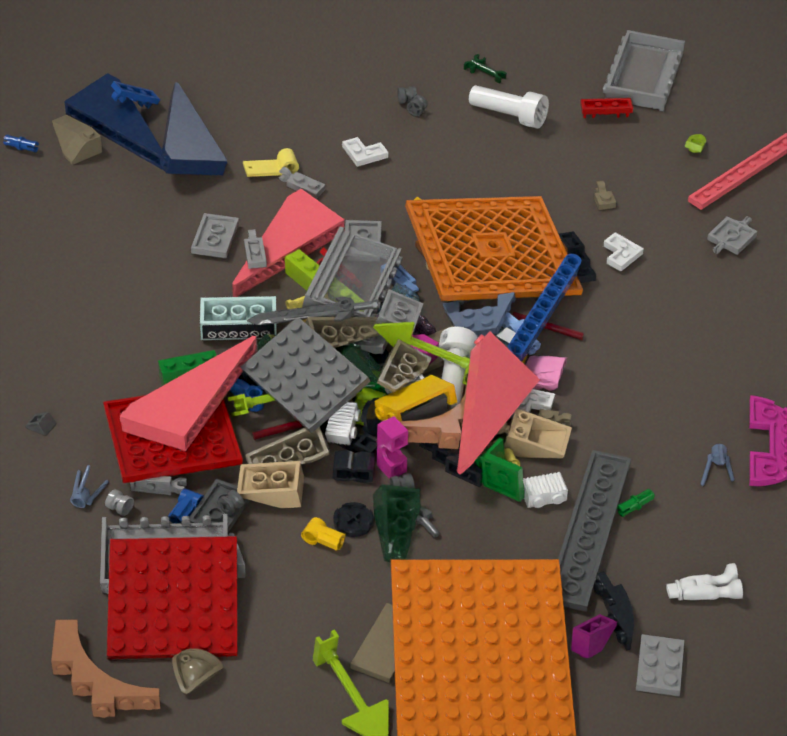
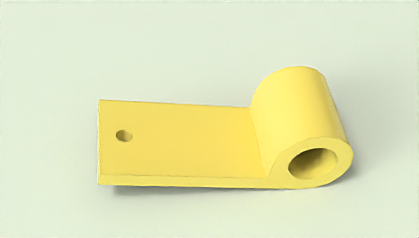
[243,148,299,177]

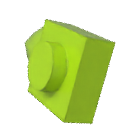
[685,134,706,153]

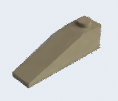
[377,339,432,392]
[245,427,330,464]

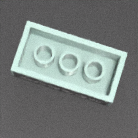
[200,296,277,340]

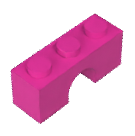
[377,416,408,479]

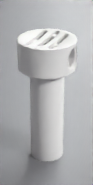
[469,85,549,129]
[439,327,478,412]

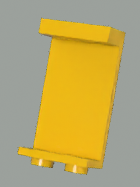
[374,375,457,422]

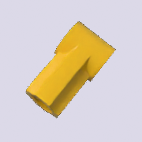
[301,517,345,550]

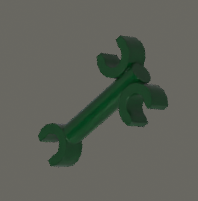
[463,54,507,83]

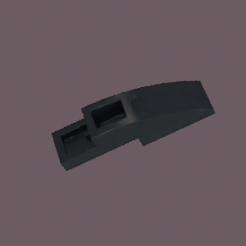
[594,571,634,651]

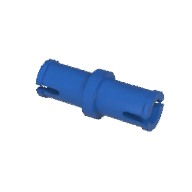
[3,134,39,153]

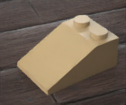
[237,461,304,508]

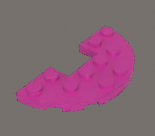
[749,395,787,486]

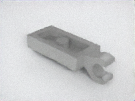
[279,167,326,199]
[244,229,267,269]
[130,476,187,495]

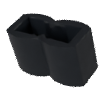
[333,450,375,483]

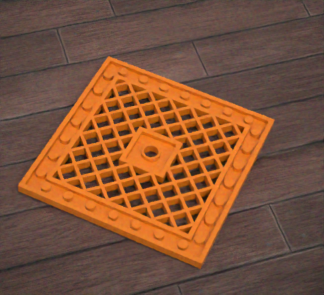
[405,196,583,301]

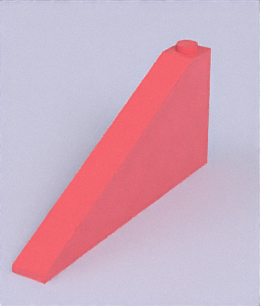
[232,189,344,297]
[457,331,540,475]
[120,336,258,451]

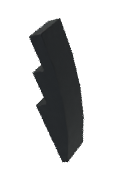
[559,231,596,283]
[419,443,483,488]

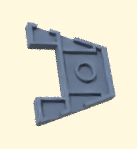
[443,292,516,337]

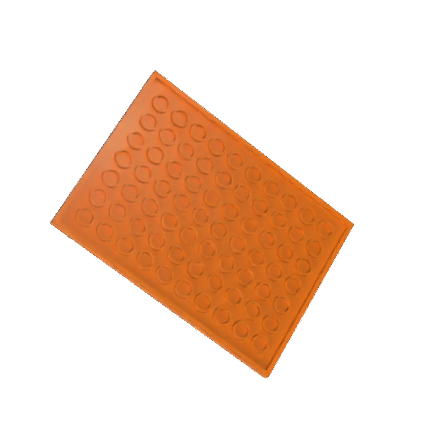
[391,559,576,736]

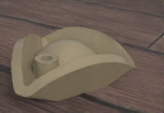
[172,649,223,694]

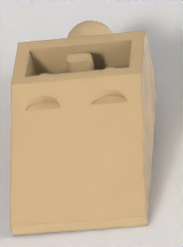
[497,409,572,458]

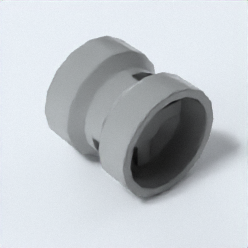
[105,489,134,516]

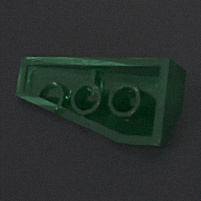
[335,343,382,384]
[373,484,421,562]

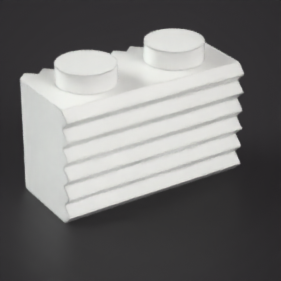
[325,402,361,445]
[523,472,568,508]

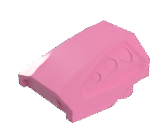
[526,356,567,391]

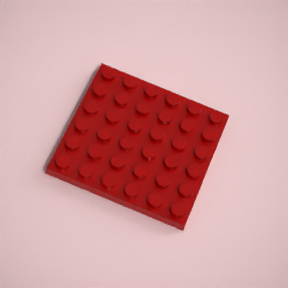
[103,395,243,483]
[107,536,238,659]

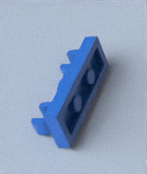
[111,81,160,109]

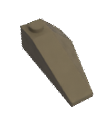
[52,115,102,165]
[306,317,380,348]

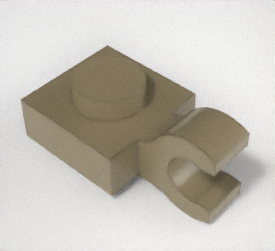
[594,181,616,210]
[538,409,572,427]

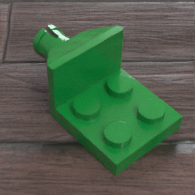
[474,438,525,502]

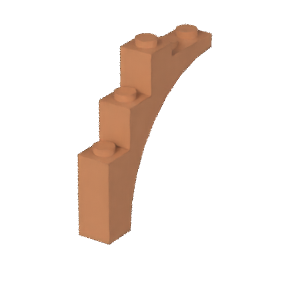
[400,384,467,449]
[51,620,161,718]

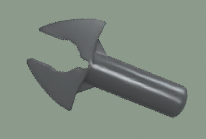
[411,507,440,538]

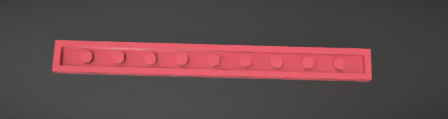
[688,133,787,210]

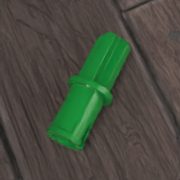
[617,489,655,517]

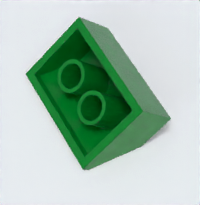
[158,350,217,386]

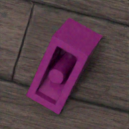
[571,614,617,658]

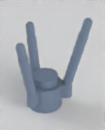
[701,444,734,486]
[70,465,109,508]

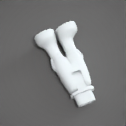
[666,563,743,600]

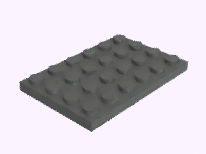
[240,317,371,433]

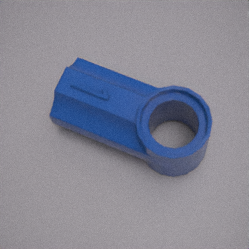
[229,378,264,412]
[168,488,204,524]

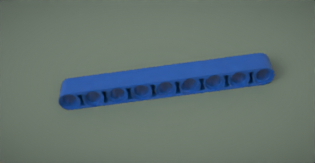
[508,254,581,362]

